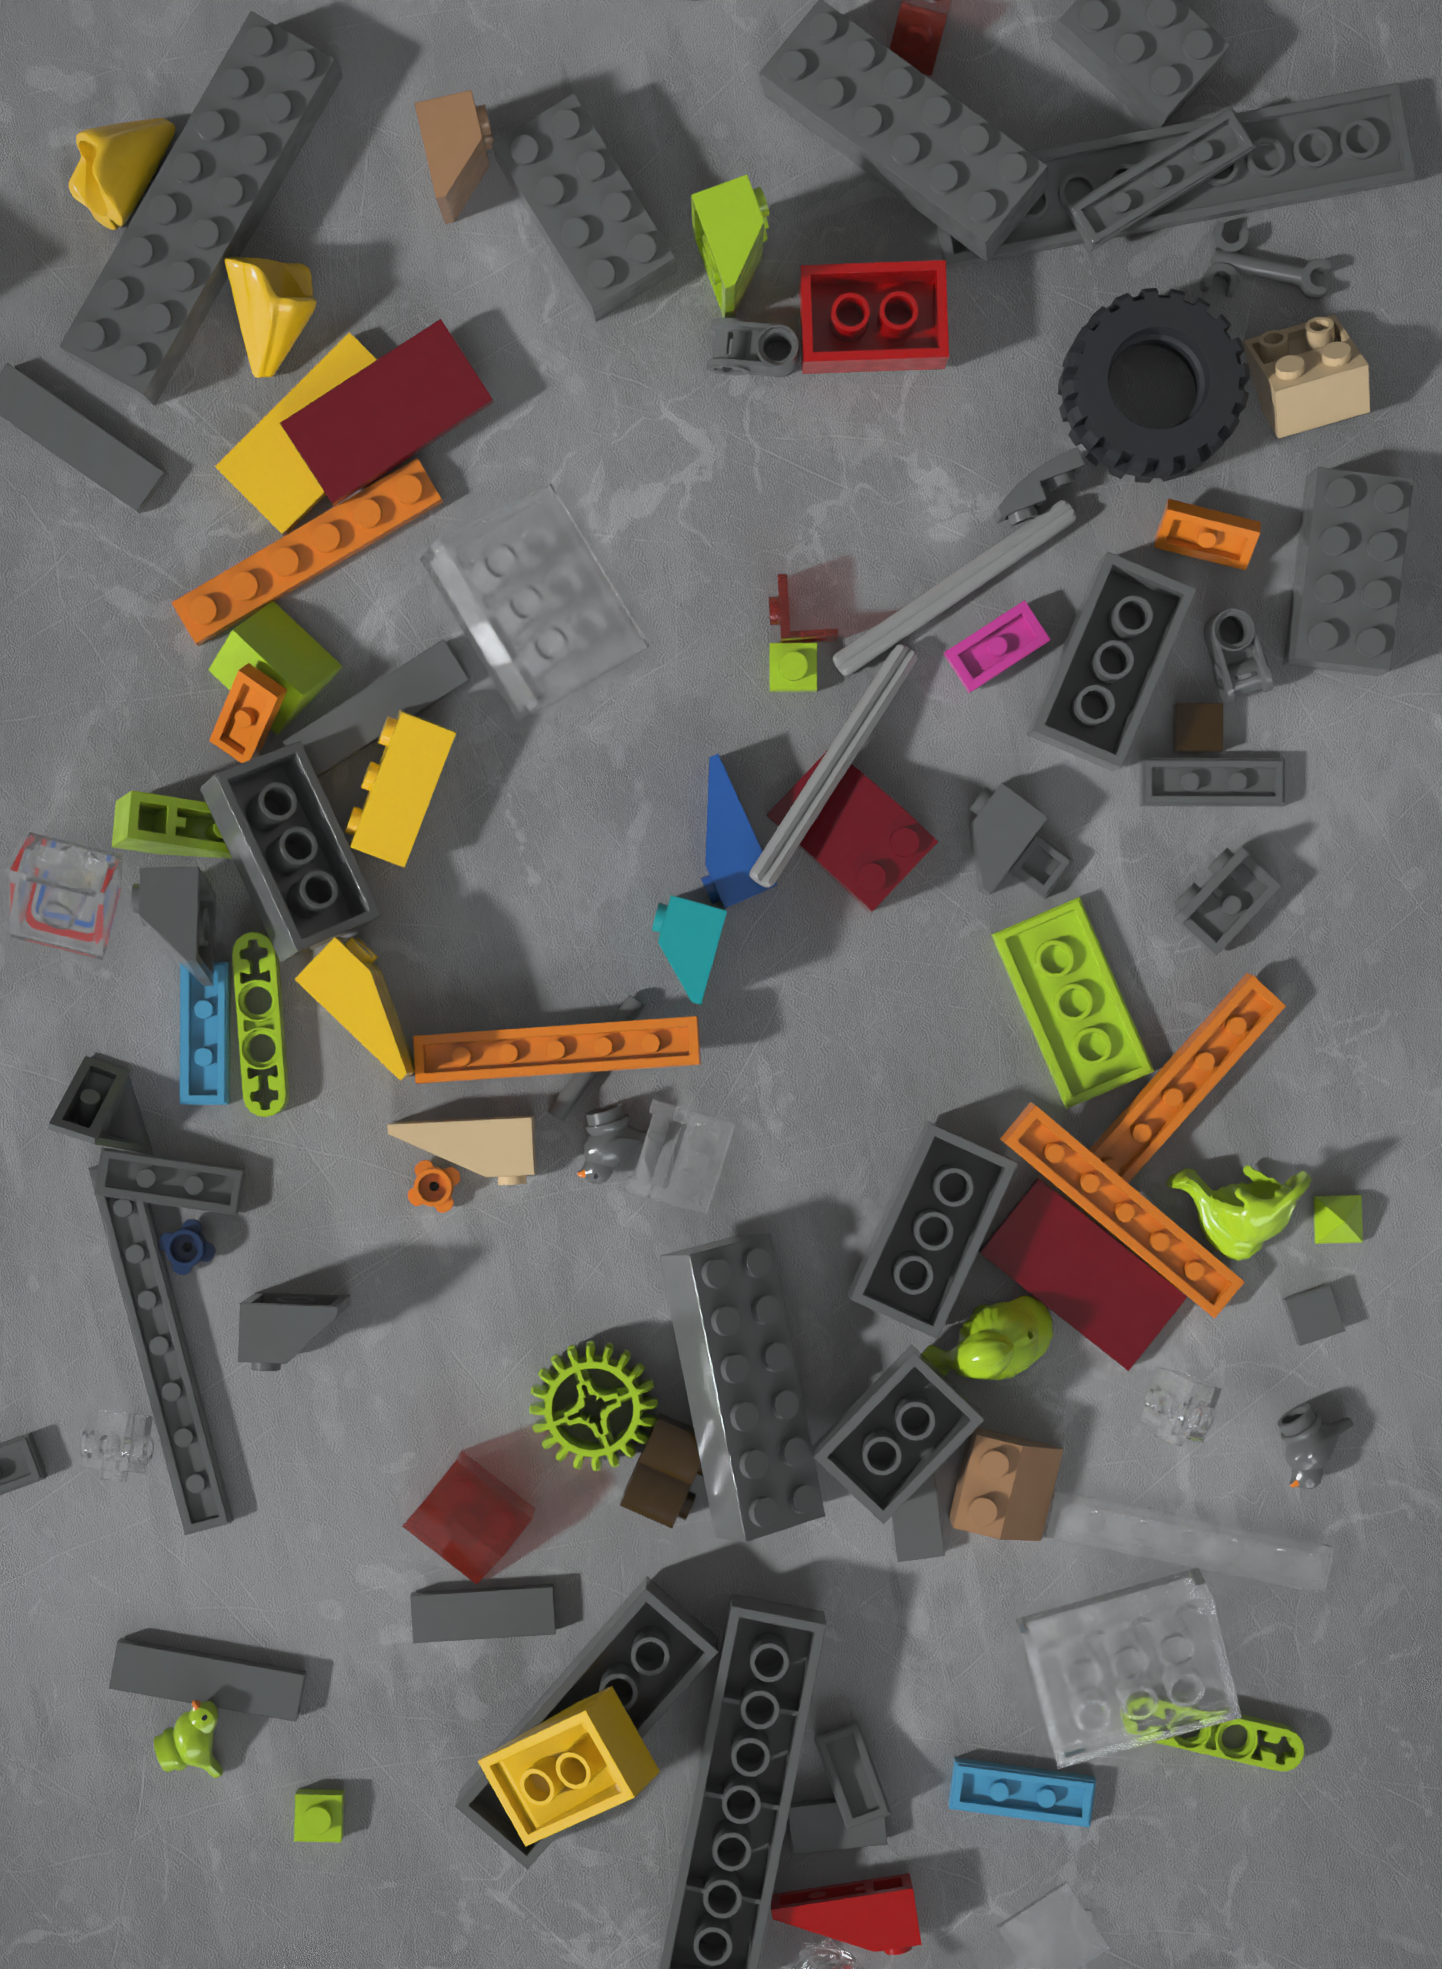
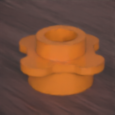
[408,1160,461,1213]

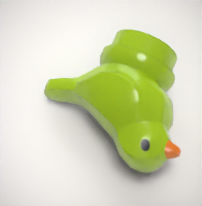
[153,1699,223,1779]

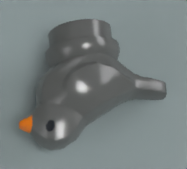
[577,1103,660,1184]
[1277,1404,1354,1489]

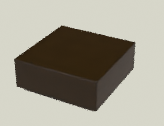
[1173,703,1223,752]

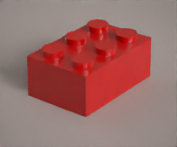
[799,260,949,374]

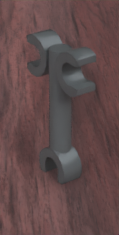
[1200,222,1332,299]

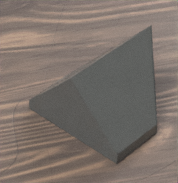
[48,1056,154,1155]

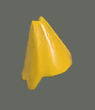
[69,118,176,230]
[224,257,317,378]

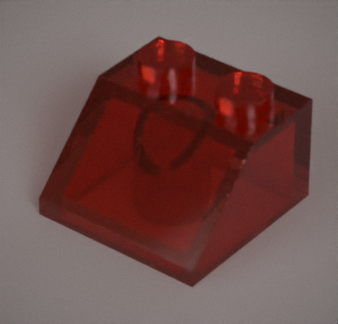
[402,1450,536,1585]

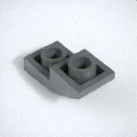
[994,447,1085,526]

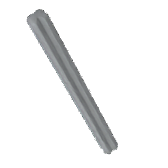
[832,500,1077,677]
[749,644,918,888]

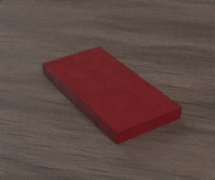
[280,319,494,506]
[978,1178,1187,1371]

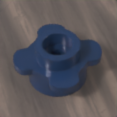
[159,1219,216,1275]

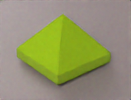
[1313,1195,1363,1244]

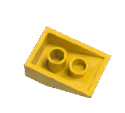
[295,937,415,1081]
[478,1686,660,1846]

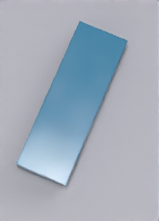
[180,962,231,1105]
[948,1757,1096,1828]

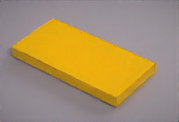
[215,332,377,536]

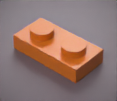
[1154,498,1261,571]
[209,663,287,763]

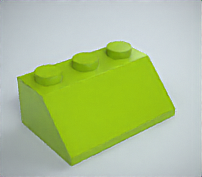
[691,174,770,318]

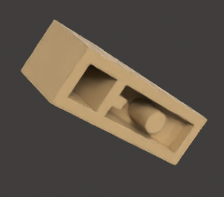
[387,1115,537,1185]

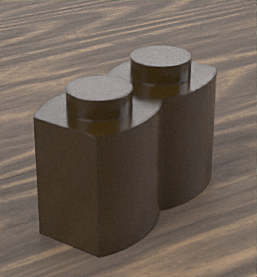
[620,1412,703,1528]

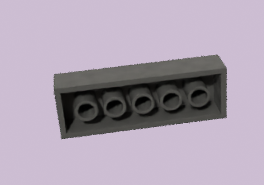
[759,0,1048,262]
[660,1234,825,1542]
[455,1576,718,1870]

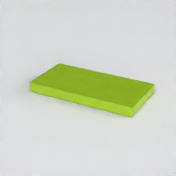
[991,897,1154,1109]

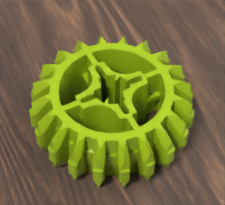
[529,1340,658,1471]

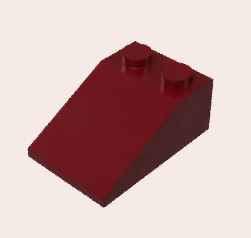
[766,750,939,913]

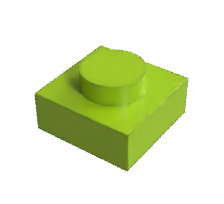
[769,643,817,692]
[294,1789,345,1843]

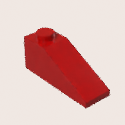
[771,1873,922,1955]

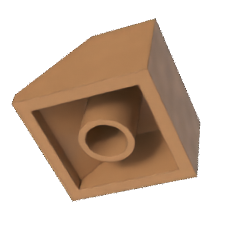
[414,90,494,224]
[948,1427,1064,1541]

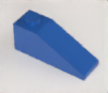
[701,754,777,909]

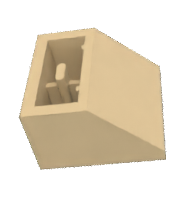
[1243,314,1370,439]

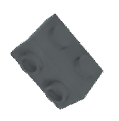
[1173,845,1282,957]

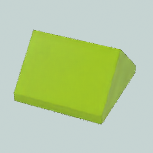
[208,601,343,736]

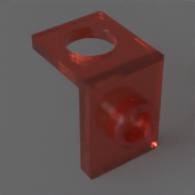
[890,0,952,75]
[768,574,839,643]

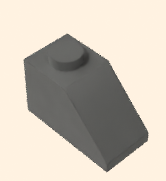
[969,783,1048,896]

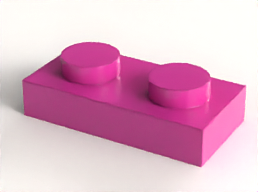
[943,600,1050,694]

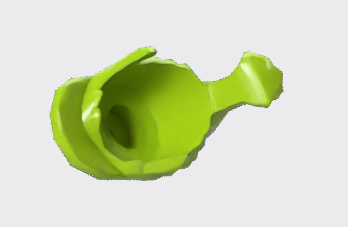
[1165,1165,1313,1261]
[922,1296,1054,1381]

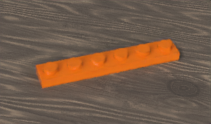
[172,458,443,646]
[1089,973,1286,1215]
[413,1016,702,1084]
[1000,1102,1245,1319]

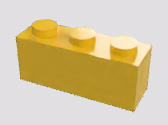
[344,710,456,868]

